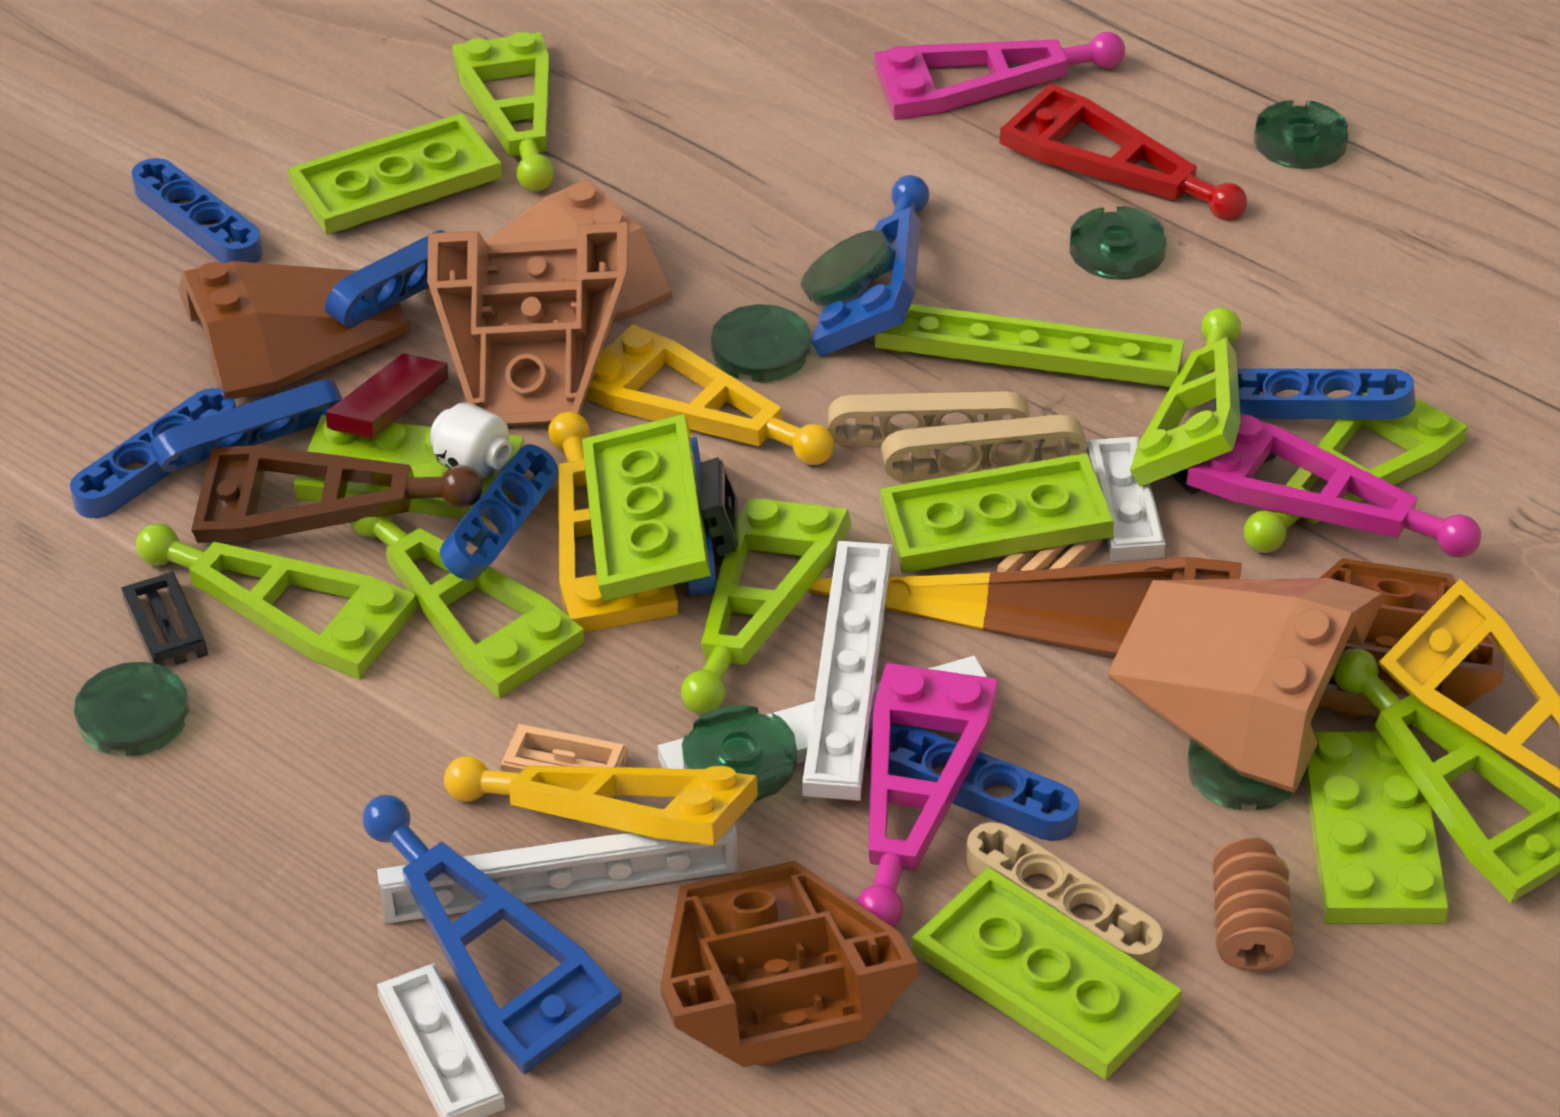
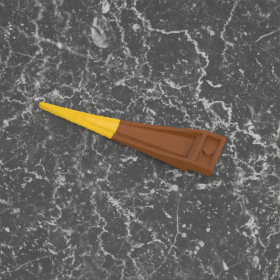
[807,557,1242,659]

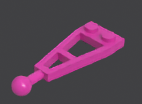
[874,32,1125,120]
[1187,414,1481,558]
[856,663,998,928]

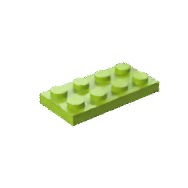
[288,113,502,235]
[582,414,711,601]
[294,415,524,521]
[879,453,1114,573]
[1304,731,1448,924]
[912,867,1182,1080]

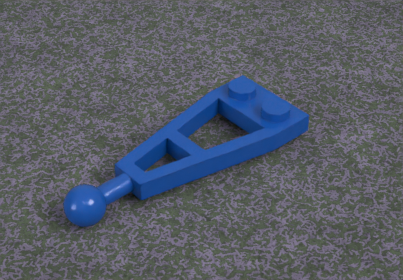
[810,175,930,357]
[362,795,622,1075]

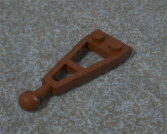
[191,445,483,543]

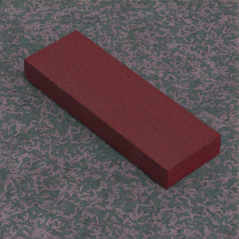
[326,353,448,439]

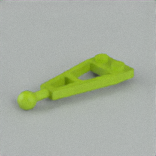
[452,32,555,192]
[1130,307,1241,487]
[1243,393,1468,553]
[681,498,851,715]
[350,515,584,699]
[136,523,417,680]
[1333,648,1560,903]

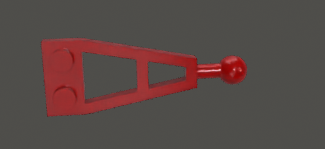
[999,83,1247,220]

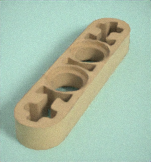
[827,391,1030,447]
[881,414,1087,482]
[966,822,1163,969]

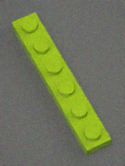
[875,304,1184,387]

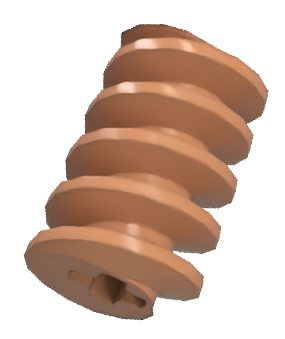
[1212,837,1294,972]

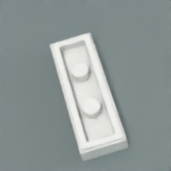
[1086,437,1166,562]
[377,963,505,1117]

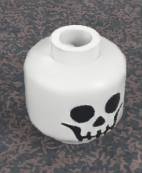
[430,403,512,479]

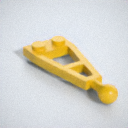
[586,324,835,465]
[548,411,678,632]
[1377,579,1560,792]
[444,756,758,845]

